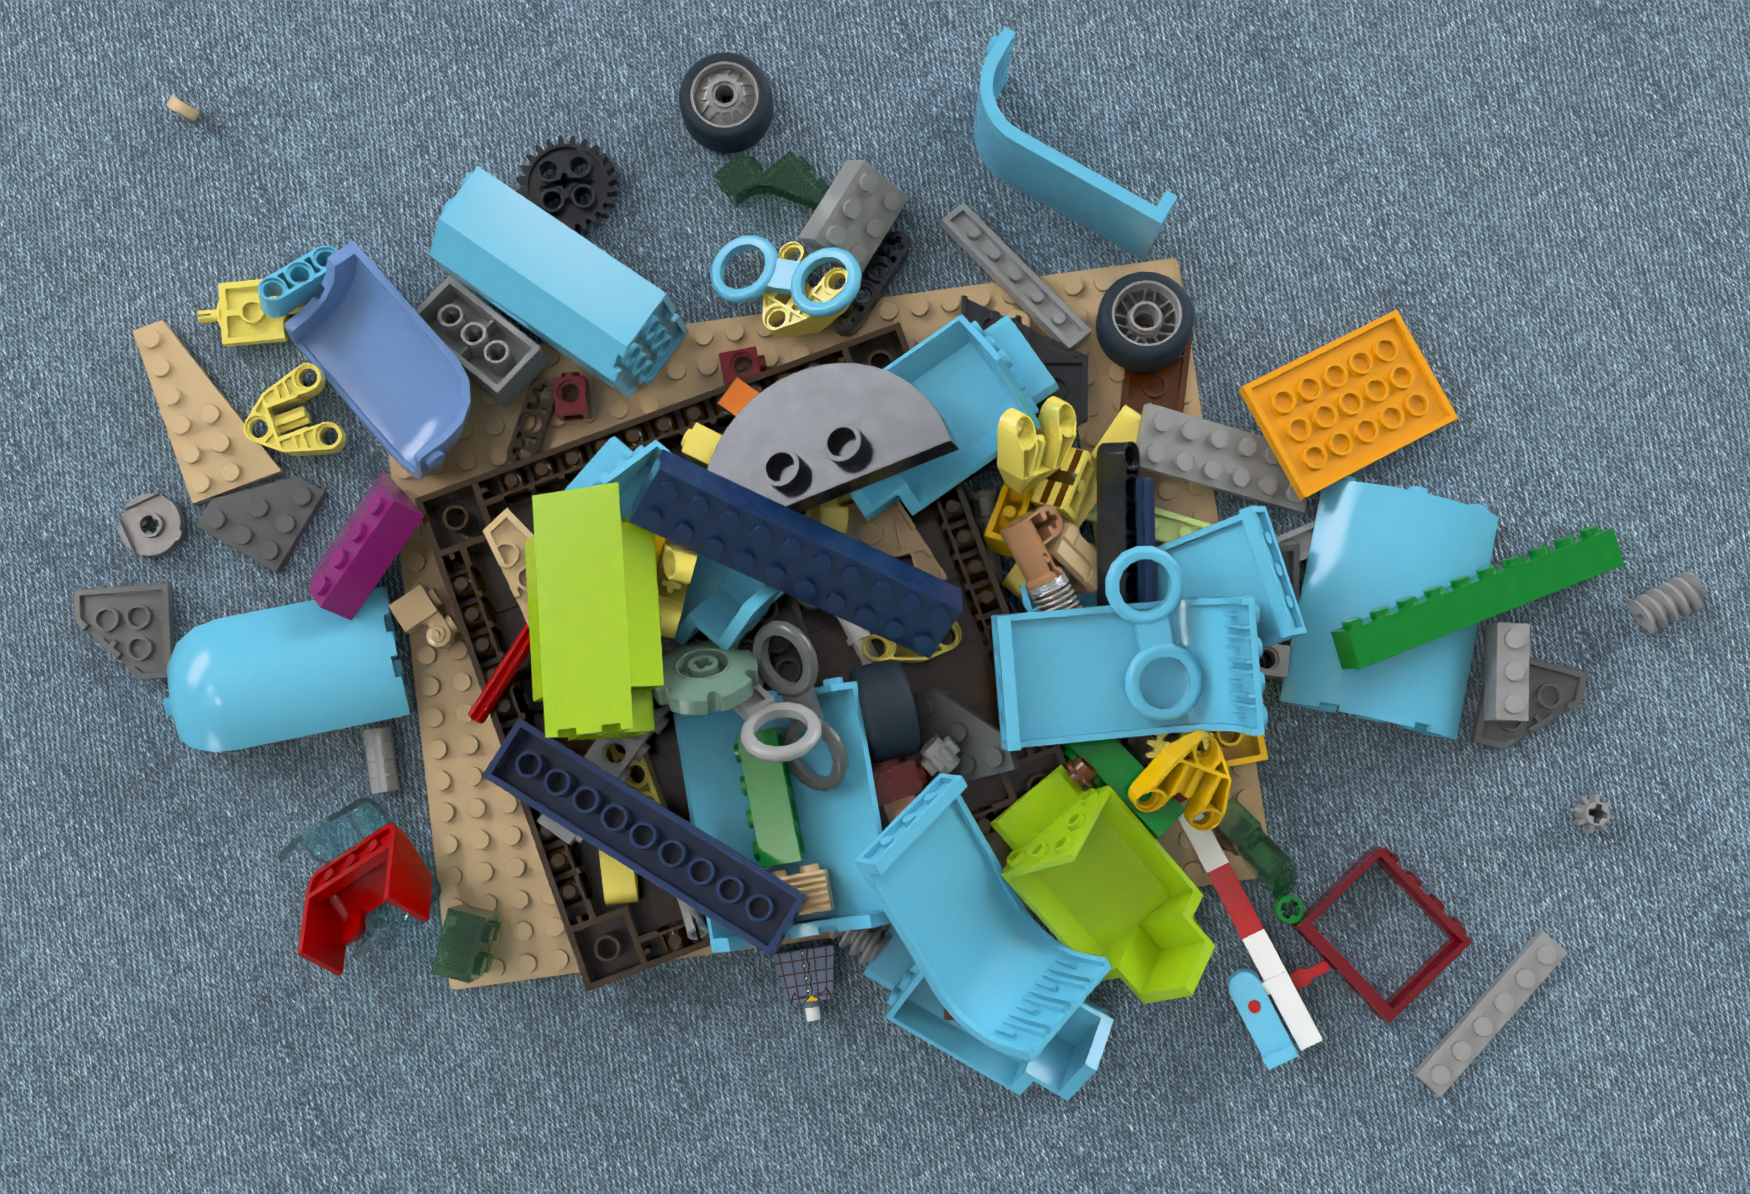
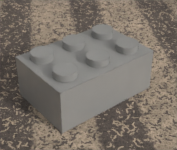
[798,160,909,273]

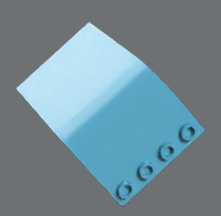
[974,27,1178,260]
[1020,506,1307,649]
[991,596,1268,751]
[854,773,1112,1062]

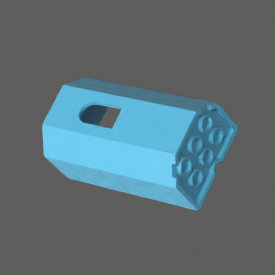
[429,166,689,399]

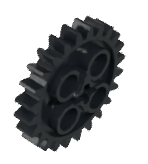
[516,136,618,234]

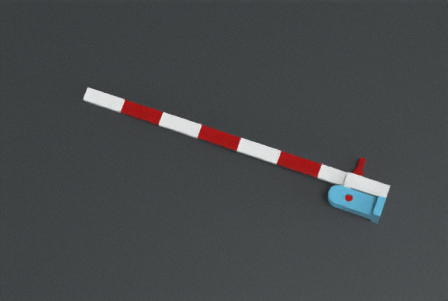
[1148,735,1330,1070]

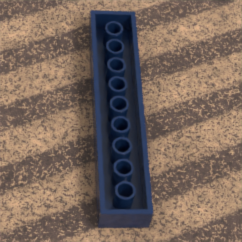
[629,449,963,659]
[482,718,810,956]

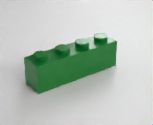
[734,728,806,868]
[1060,739,1186,839]

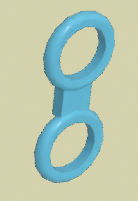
[710,235,862,317]
[1105,546,1202,721]

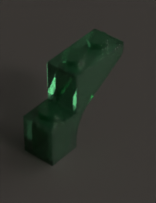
[713,150,829,210]
[1214,797,1298,900]

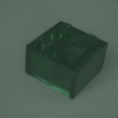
[431,904,502,983]

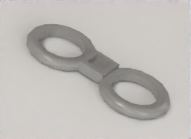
[732,674,822,763]

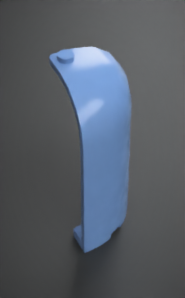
[284,241,471,479]

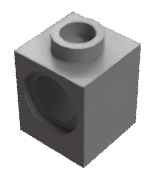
[1260,644,1291,679]

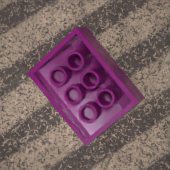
[309,471,424,621]

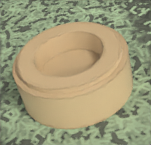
[166,95,200,122]

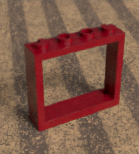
[1291,846,1472,1023]

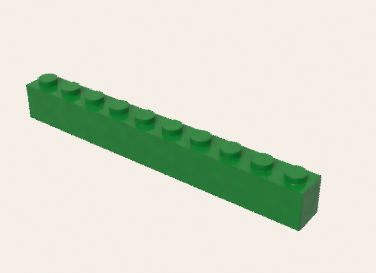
[1331,525,1624,669]

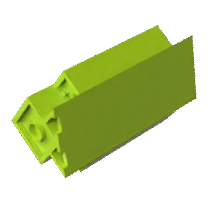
[525,482,664,741]
[990,764,1215,1004]

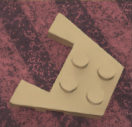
[841,501,947,581]

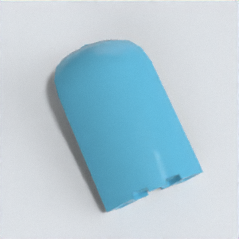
[164,586,410,752]

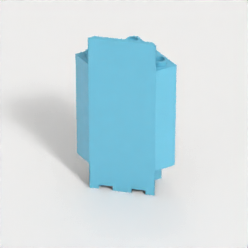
[849,314,1059,522]
[565,436,784,650]
[863,924,1114,1101]

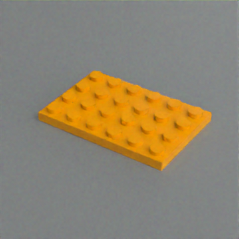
[1239,310,1458,501]

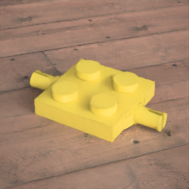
[198,279,307,347]

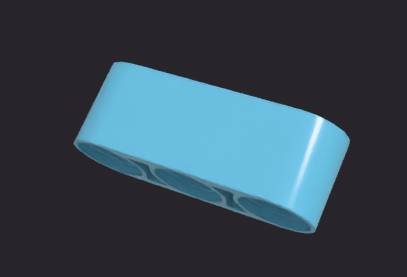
[258,246,337,318]

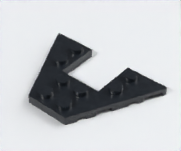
[960,295,1088,483]

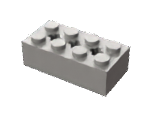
[415,275,549,408]

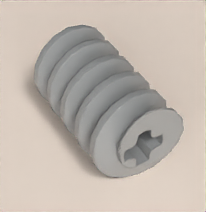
[1628,572,1705,634]
[829,926,893,965]

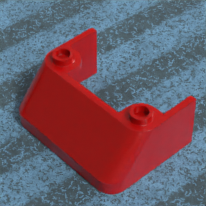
[297,823,433,976]

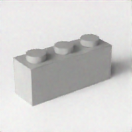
[1484,622,1530,722]

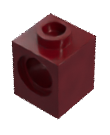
[719,346,767,385]
[553,372,592,421]

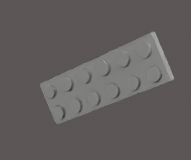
[1136,403,1308,514]

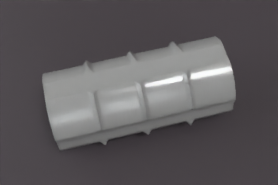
[363,727,400,794]

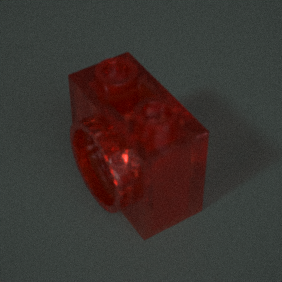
[872,757,928,807]

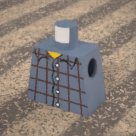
[773,942,835,1021]

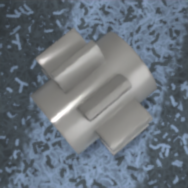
[920,735,960,776]
[1570,794,1615,834]

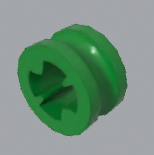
[1273,894,1305,924]

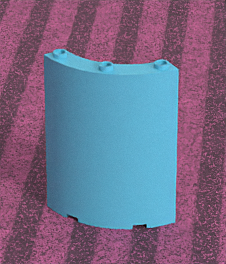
[1279,476,1499,740]
[673,677,892,953]

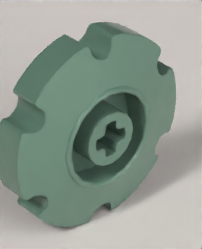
[652,641,759,715]

